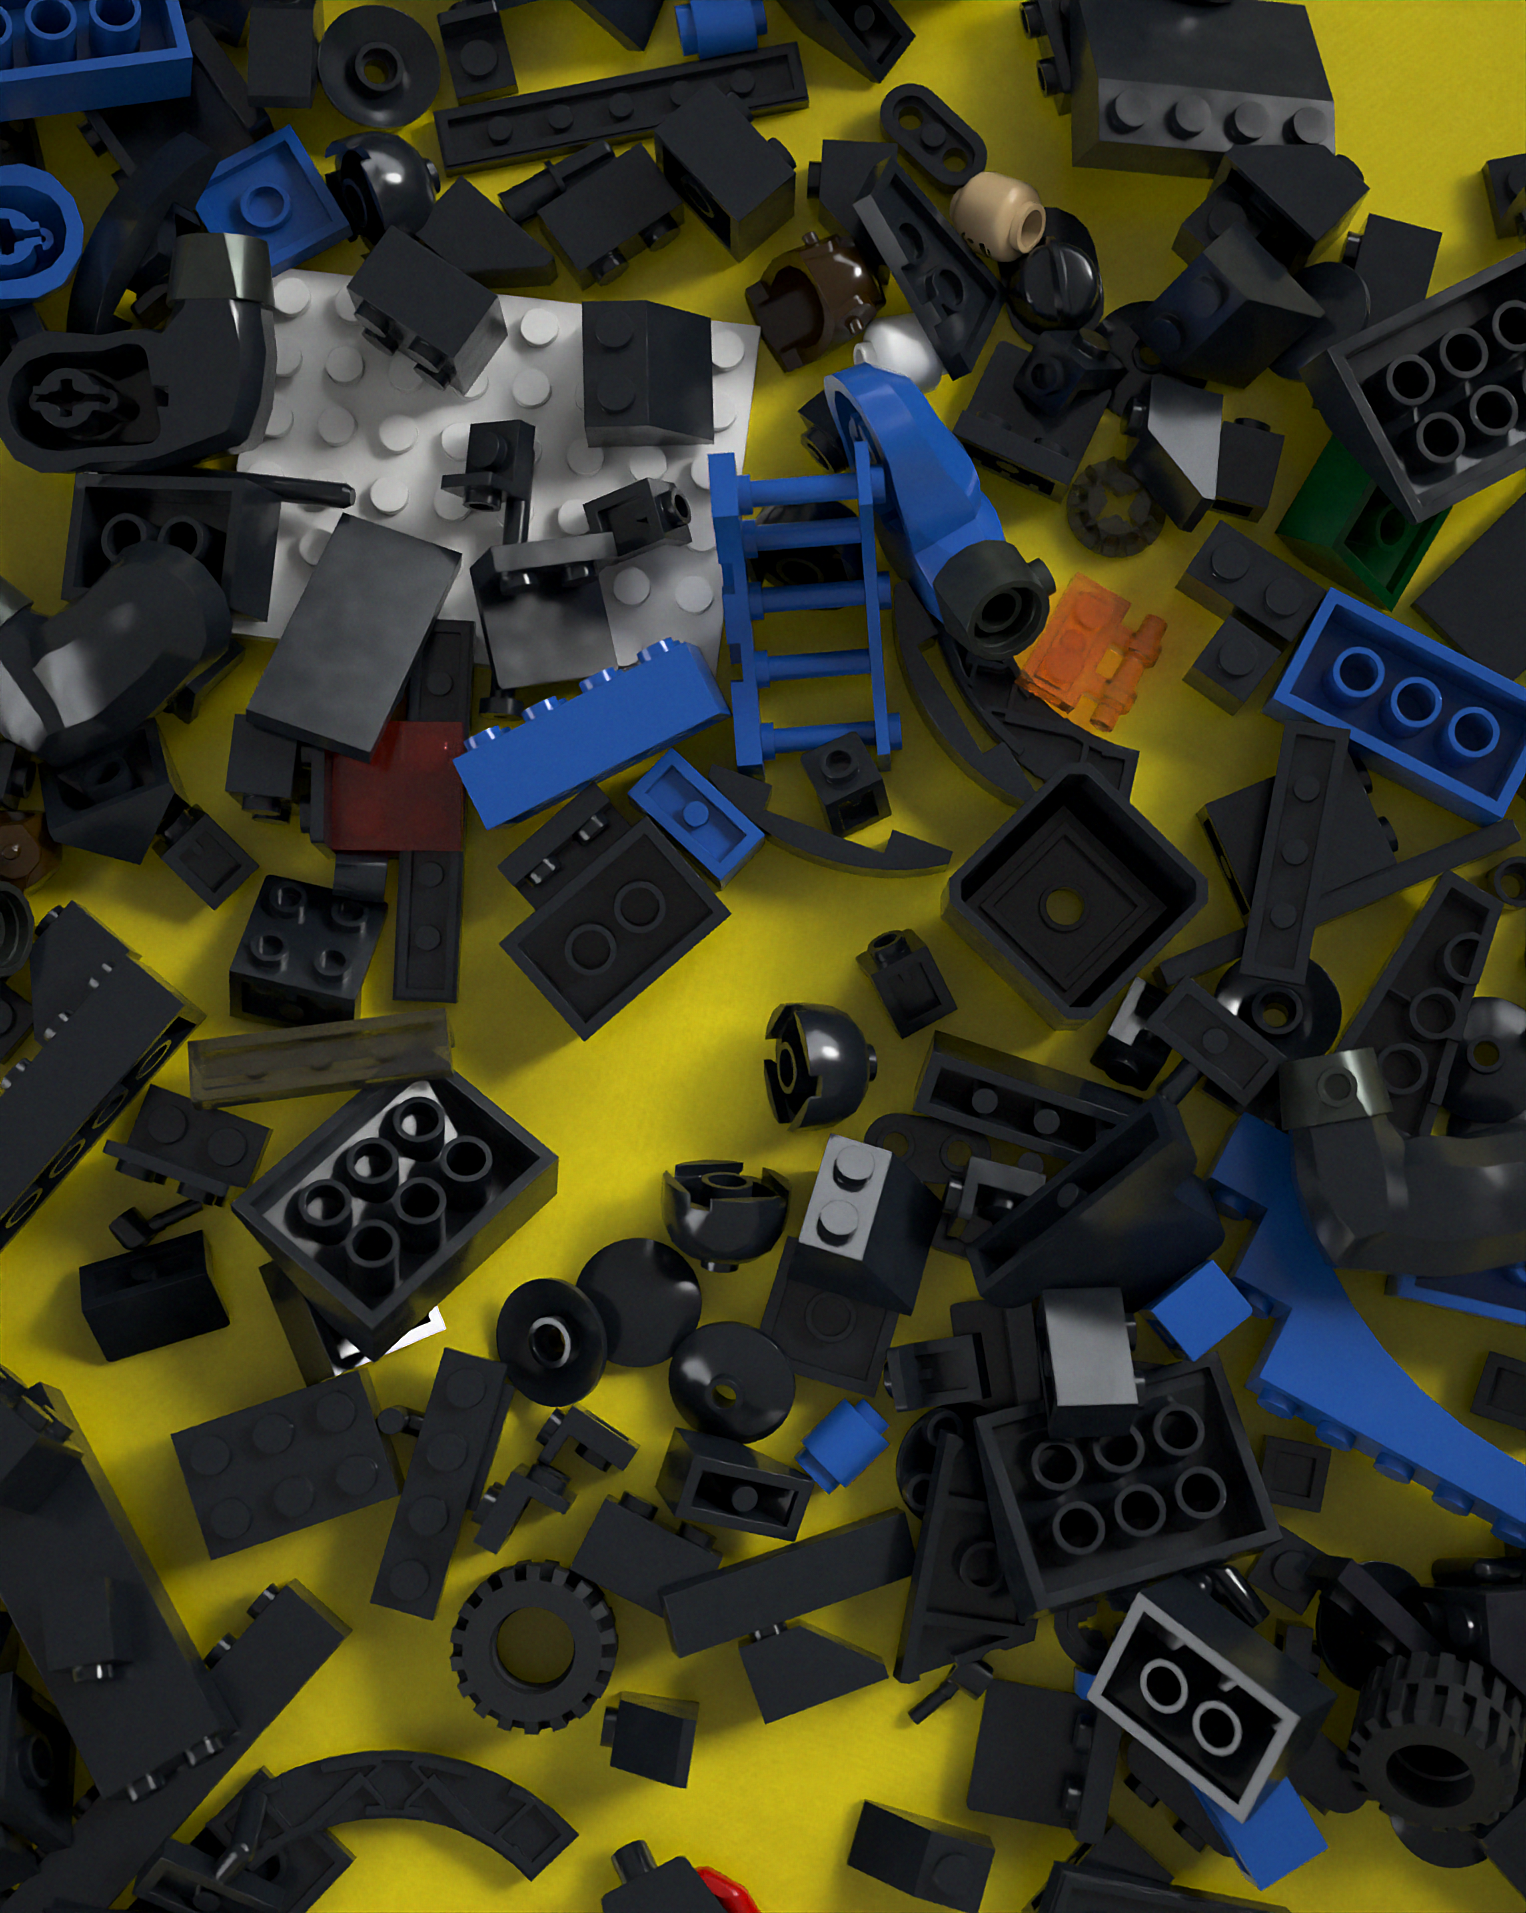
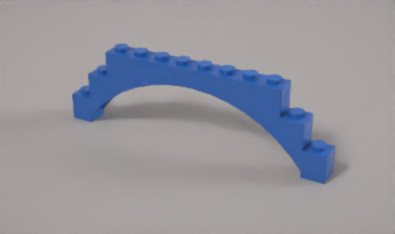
[1203,1111,1526,1549]

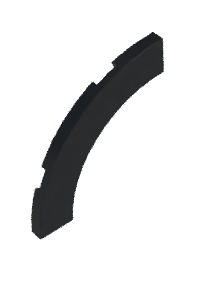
[930,613,1140,801]
[205,1749,579,1881]

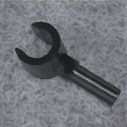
[109,1199,203,1251]
[908,1659,993,1725]

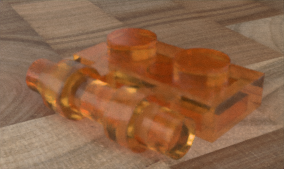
[1015,572,1168,733]

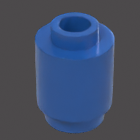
[674,0,768,60]
[794,1398,890,1495]

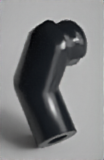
[1184,1564,1270,1629]

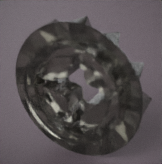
[1066,456,1166,558]

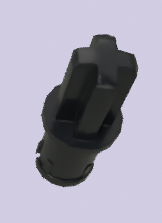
[497,140,617,228]

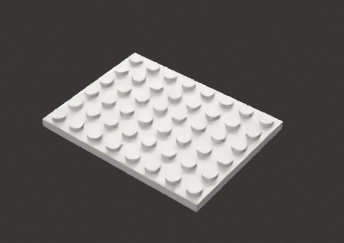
[231,268,761,681]

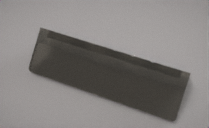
[187,1008,455,1111]

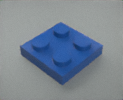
[195,124,353,278]

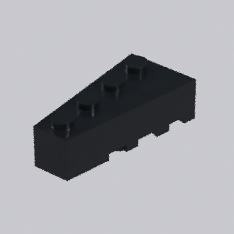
[1328,869,1504,1137]

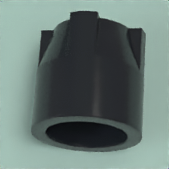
[332,849,389,903]
[1485,856,1526,910]

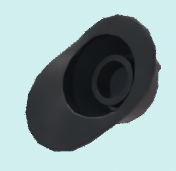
[997,207,1104,346]

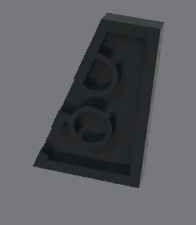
[853,155,1009,381]

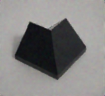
[37,717,191,865]

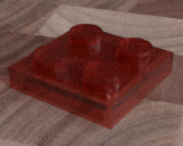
[332,721,464,852]

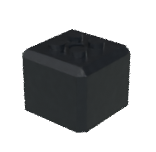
[941,762,1208,1031]

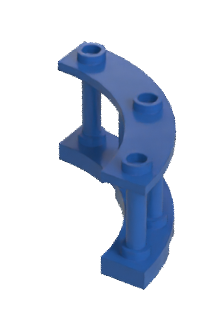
[708,441,902,782]

